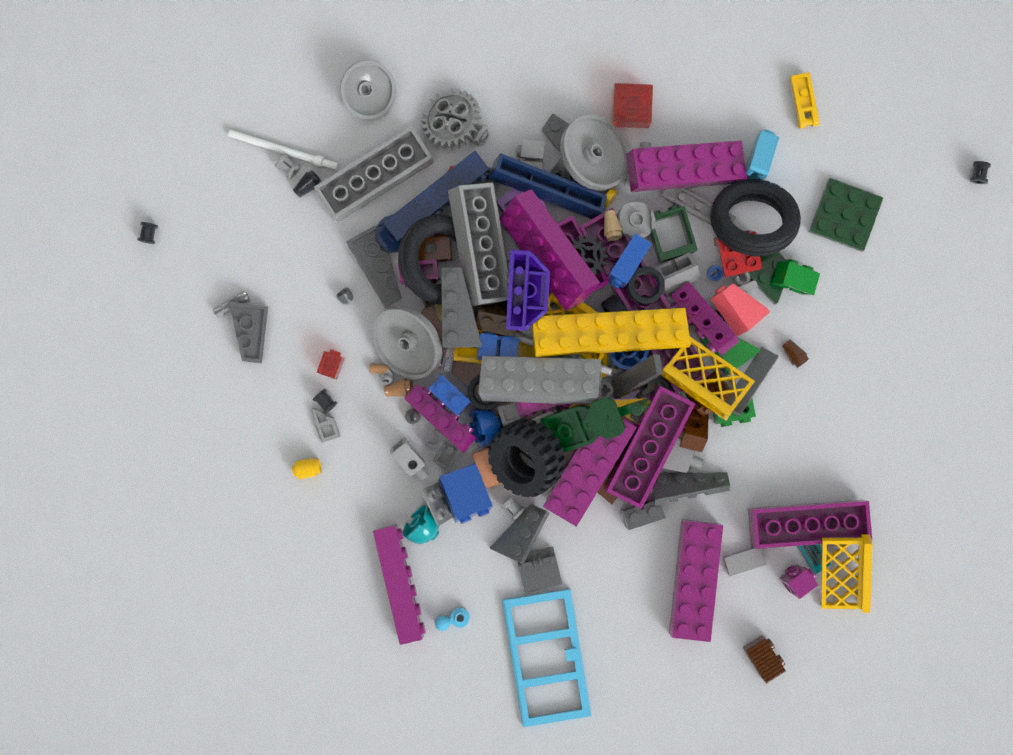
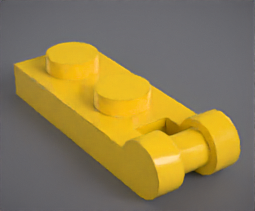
[790,72,819,129]

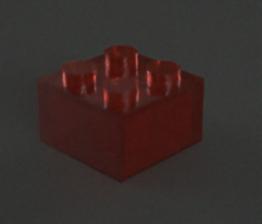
[611,83,653,128]

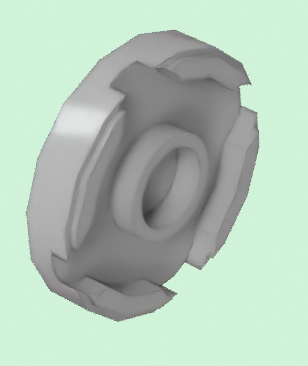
[617,201,655,239]

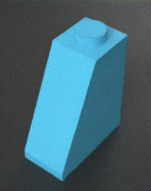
[745,130,779,181]

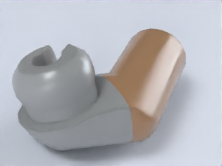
[369,363,394,385]

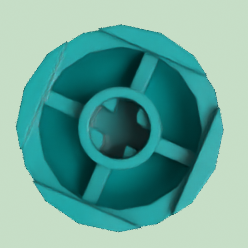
[403,505,439,544]

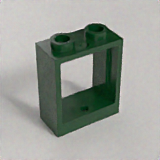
[650,205,698,263]

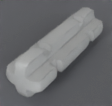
[213,291,249,318]

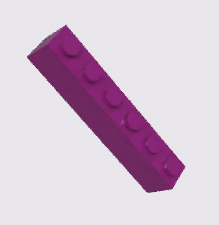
[373,524,426,645]

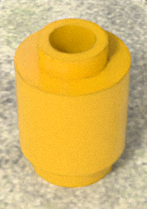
[292,457,322,480]

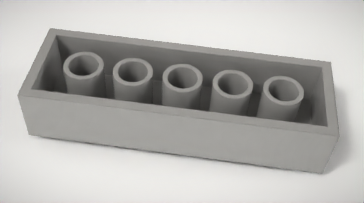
[314,125,434,223]
[448,183,509,306]
[478,356,602,405]

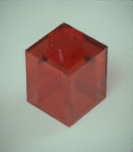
[316,349,345,380]

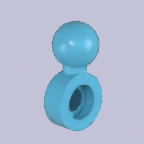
[435,607,470,631]

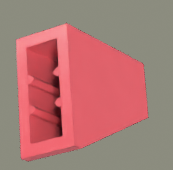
[711,283,770,336]

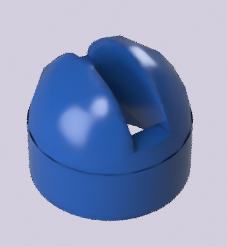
[706,265,723,281]

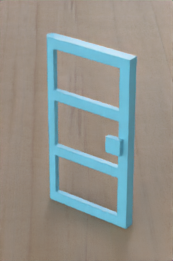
[502,588,591,727]

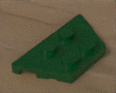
[748,252,787,305]

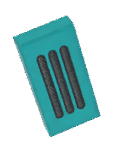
[797,544,832,574]

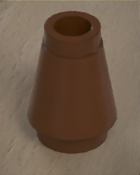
[782,339,809,368]

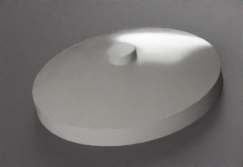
[560,115,629,191]
[371,306,442,379]

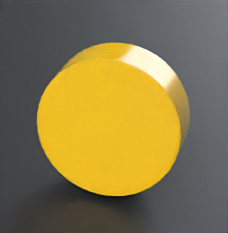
[604,188,618,208]

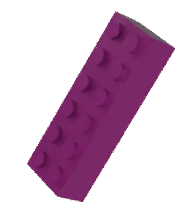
[626,140,747,192]
[499,189,600,311]
[604,384,695,509]
[543,416,637,527]
[748,500,872,549]
[669,519,723,642]

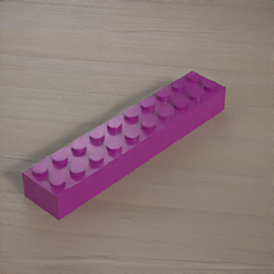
[579,208,710,394]

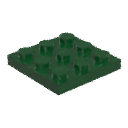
[809,178,883,252]

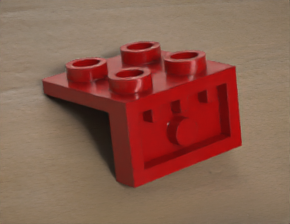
[713,230,762,277]

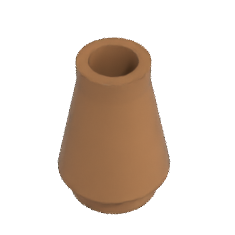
[384,378,414,397]

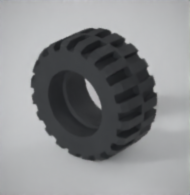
[488,419,565,498]

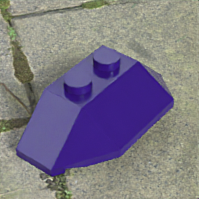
[506,249,550,331]

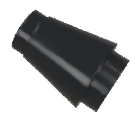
[293,170,322,198]

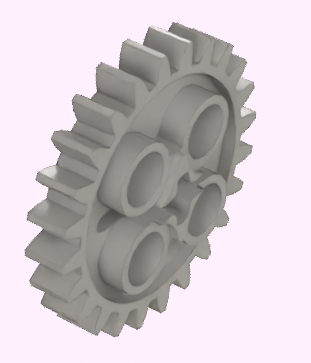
[421,88,482,150]

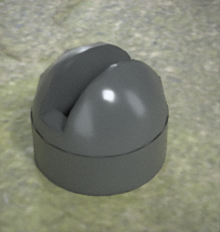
[336,288,353,304]
[405,409,421,424]

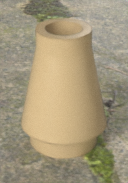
[604,210,623,241]

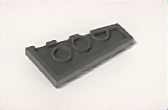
[346,224,402,308]
[441,268,482,348]
[652,472,730,505]

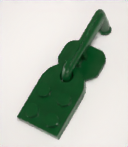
[540,397,651,452]

